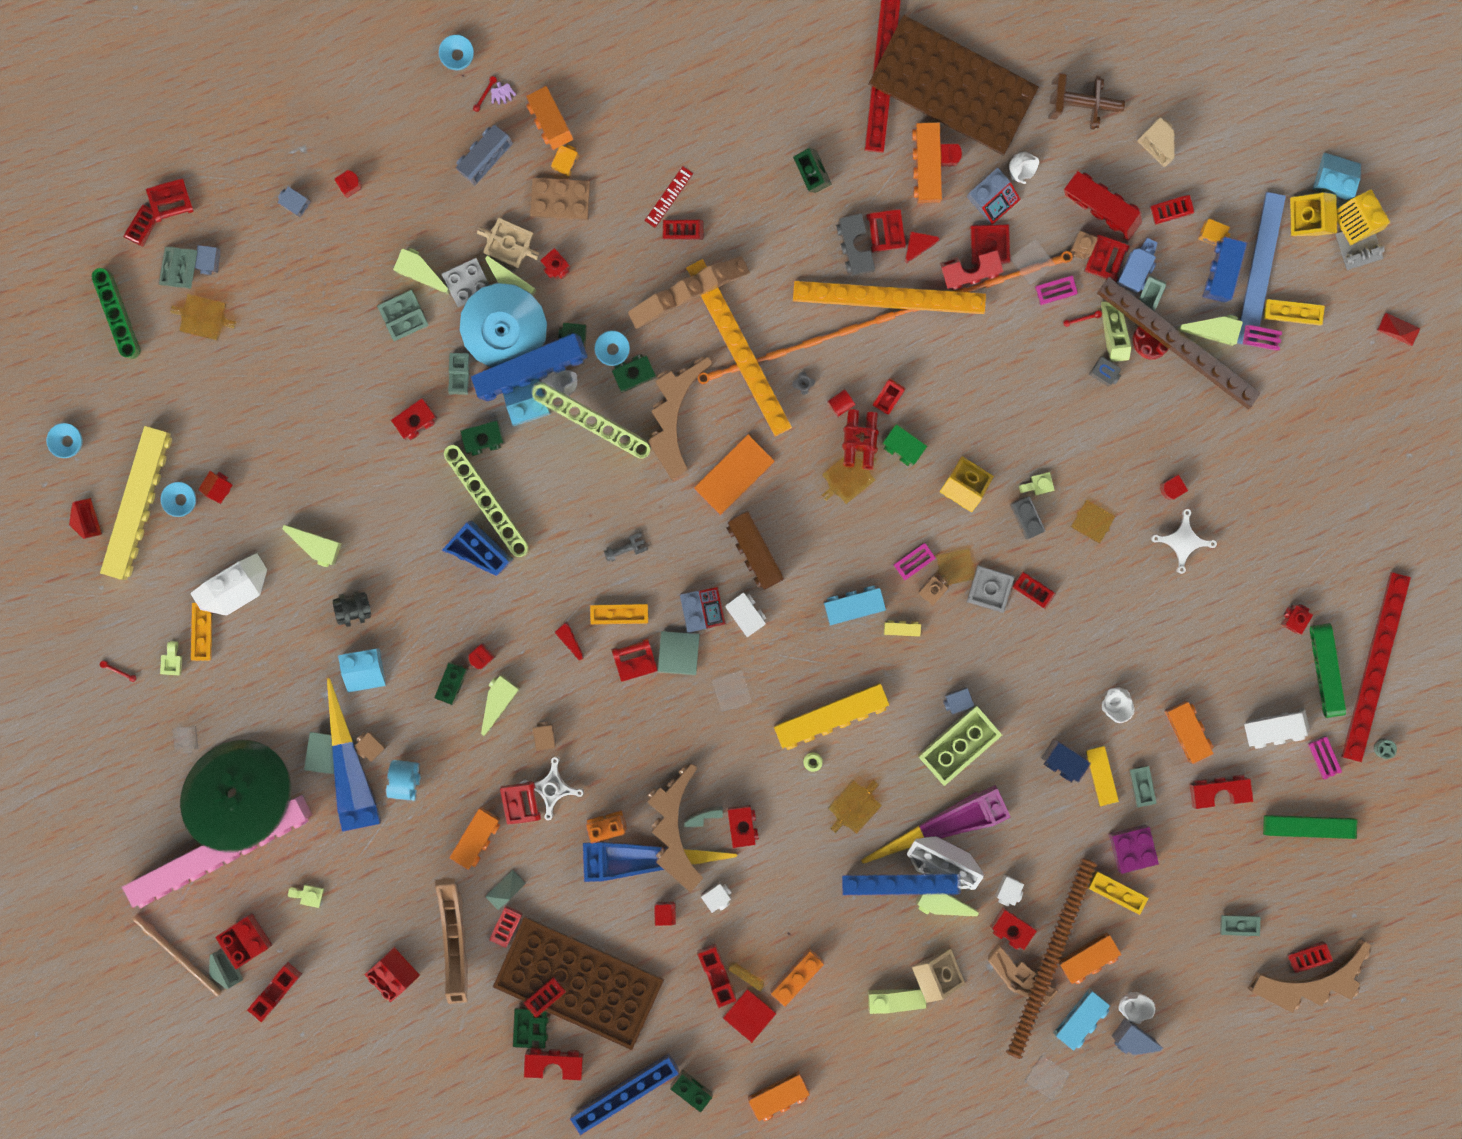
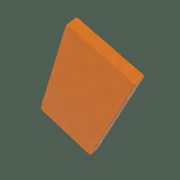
[694,435,775,515]

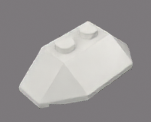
[190,553,267,616]
[907,836,984,889]

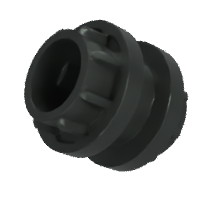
[332,590,372,627]

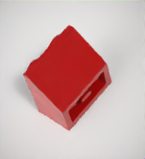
[215,913,272,969]
[364,947,420,1003]

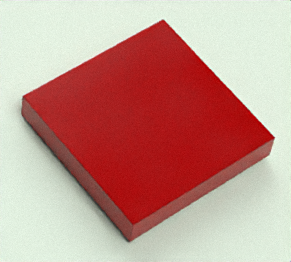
[970,224,1010,265]
[723,988,777,1043]

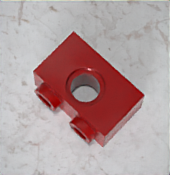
[391,398,437,441]
[728,805,759,848]
[990,907,1037,950]

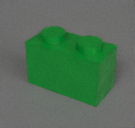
[882,424,928,466]

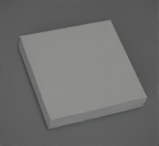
[966,565,1015,613]

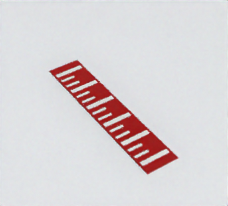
[644,166,694,228]

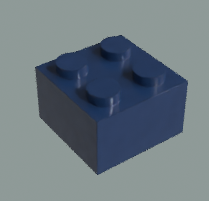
[1041,739,1091,783]

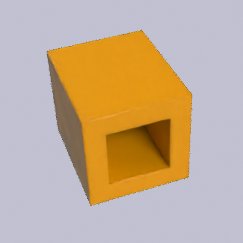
[551,144,579,177]
[1198,218,1230,246]

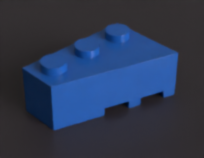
[1202,237,1247,303]
[441,520,514,576]

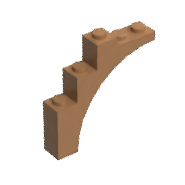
[628,256,750,329]
[648,357,712,480]
[647,763,703,893]
[435,878,468,1004]
[1248,939,1371,1013]

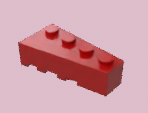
[1064,171,1142,241]

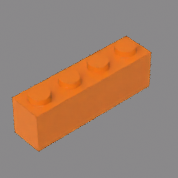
[912,123,942,203]

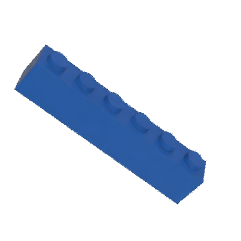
[471,333,588,401]
[842,874,961,895]
[570,1053,679,1135]

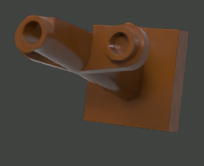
[1048,73,1125,130]

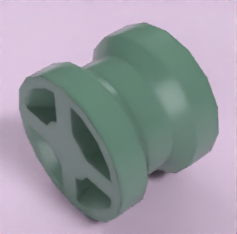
[1374,739,1397,759]

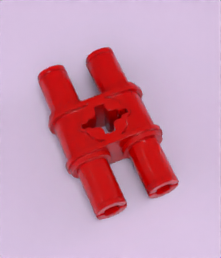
[842,409,879,470]

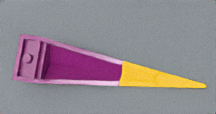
[861,785,1011,864]

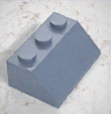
[456,125,513,186]

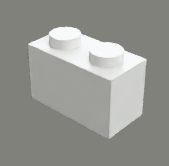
[725,593,767,637]

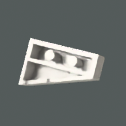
[1244,708,1310,749]

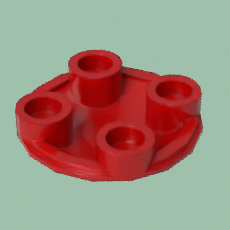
[1132,326,1169,360]

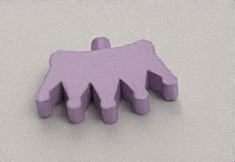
[491,82,516,105]

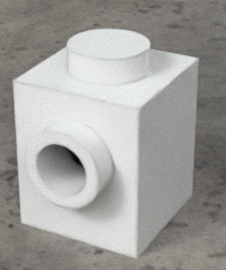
[995,874,1024,906]
[701,882,732,913]

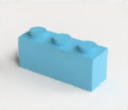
[824,585,886,625]
[1053,988,1110,1051]

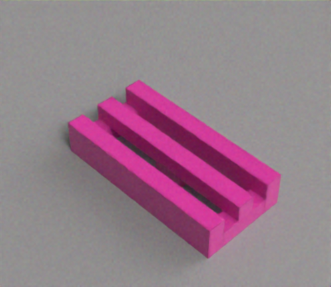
[1035,275,1078,306]
[1243,325,1282,351]
[893,543,936,581]
[1308,736,1342,780]

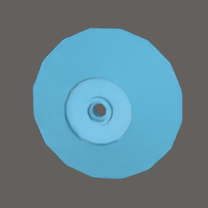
[460,283,547,368]

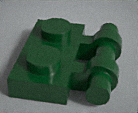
[513,1008,549,1048]

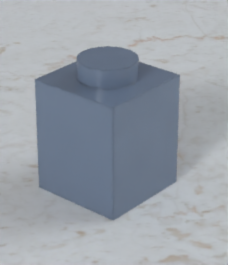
[278,187,311,218]
[195,245,221,275]
[943,688,974,714]

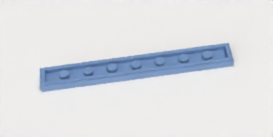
[1237,192,1286,347]

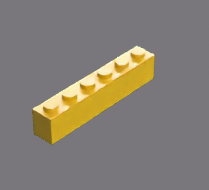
[774,683,889,750]

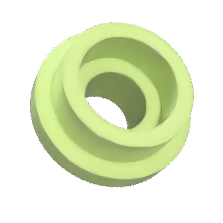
[803,752,823,772]

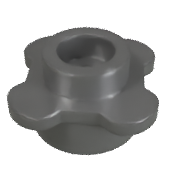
[792,372,815,395]

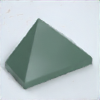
[1139,275,1167,312]
[485,870,526,910]
[209,948,243,989]

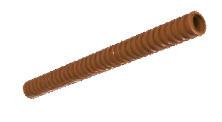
[1006,858,1097,1059]

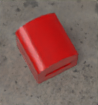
[940,144,962,167]
[334,170,362,198]
[827,389,856,418]
[1160,475,1189,500]
[468,643,496,669]
[654,902,676,926]

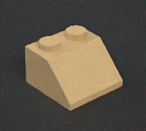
[1138,117,1174,168]
[912,949,965,1003]

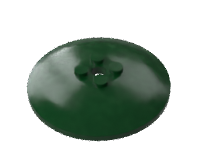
[180,740,291,852]

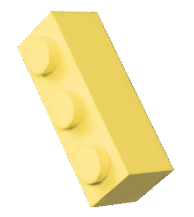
[884,620,921,636]

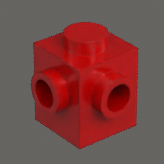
[540,248,571,280]
[198,470,233,504]
[1281,604,1313,635]

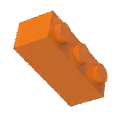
[526,86,574,150]
[1164,701,1214,764]
[449,807,501,870]
[1058,932,1121,984]
[771,948,824,1007]
[748,1071,810,1121]

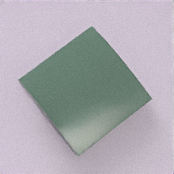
[159,247,197,289]
[377,289,429,341]
[658,631,699,675]
[304,732,334,774]
[684,806,723,827]

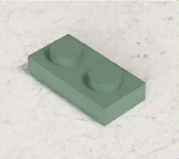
[1129,766,1157,808]
[1220,915,1261,936]

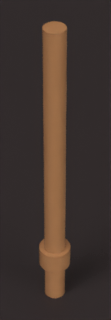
[132,914,222,997]

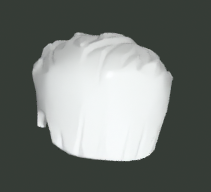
[1009,151,1039,184]
[542,370,577,398]
[1102,687,1134,723]
[1119,992,1155,1024]

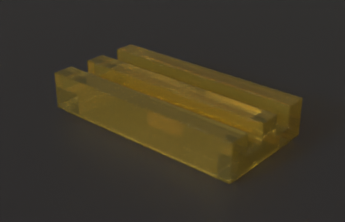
[729,961,764,992]

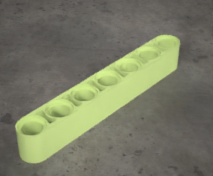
[532,382,650,459]
[444,445,529,557]

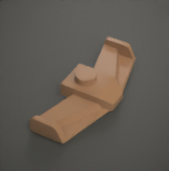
[988,943,1058,1005]

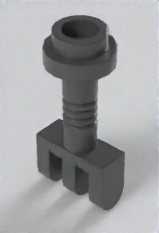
[604,532,648,562]

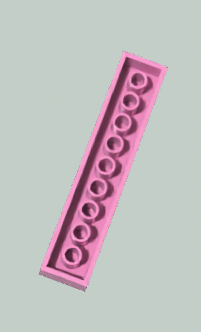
[122,795,312,908]

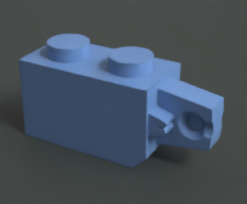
[1117,238,1158,293]

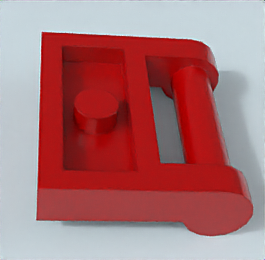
[145,178,194,223]
[866,209,906,253]
[1084,234,1130,282]
[611,638,658,682]
[500,781,542,825]

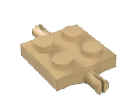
[477,218,540,269]

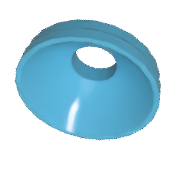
[439,35,474,71]
[595,331,630,366]
[46,423,83,458]
[161,482,196,517]

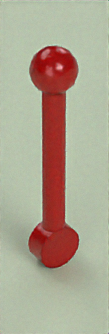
[473,76,497,112]
[1063,311,1102,327]
[100,661,137,682]

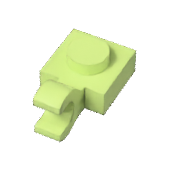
[1019,472,1055,495]
[160,641,182,676]
[288,884,324,908]

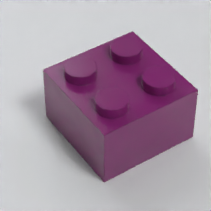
[1109,825,1159,874]

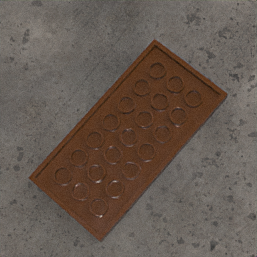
[868,15,1039,156]
[493,916,664,1050]

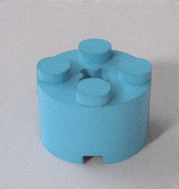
[386,760,421,801]

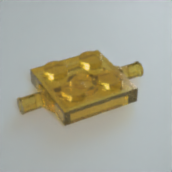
[170,294,236,341]
[821,456,876,504]
[828,780,882,834]

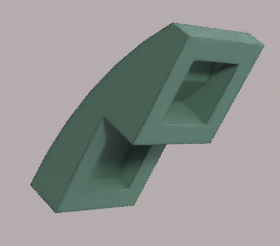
[448,353,469,395]

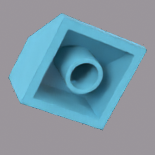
[1312,152,1361,201]
[503,379,551,426]
[338,648,386,692]

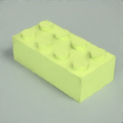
[917,705,1002,786]

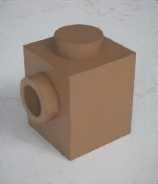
[1070,231,1098,259]
[919,574,948,606]
[533,721,557,751]
[355,731,387,762]

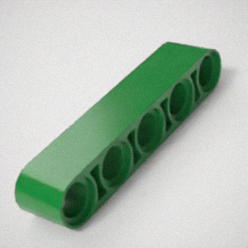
[91,268,140,359]
[1310,623,1346,718]
[1263,815,1358,839]

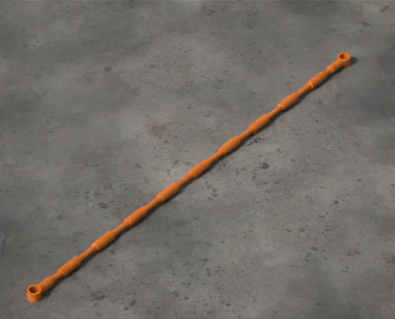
[698,251,1073,385]

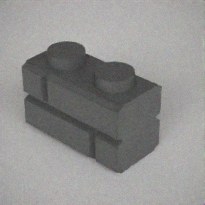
[1010,496,1046,539]

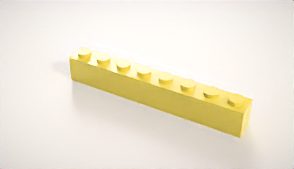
[100,426,172,580]

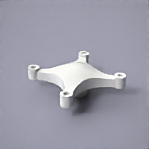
[1151,509,1217,574]
[520,756,584,820]

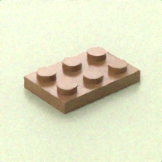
[530,178,590,221]

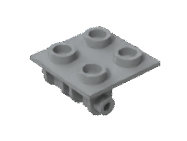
[1335,232,1385,270]
[441,258,489,307]

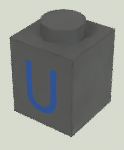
[1089,357,1121,387]

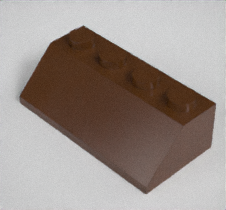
[726,511,784,590]

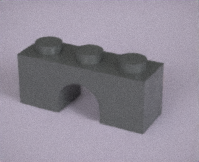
[836,213,875,277]

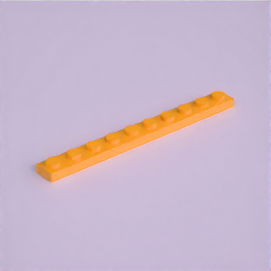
[686,259,792,437]
[793,281,986,314]

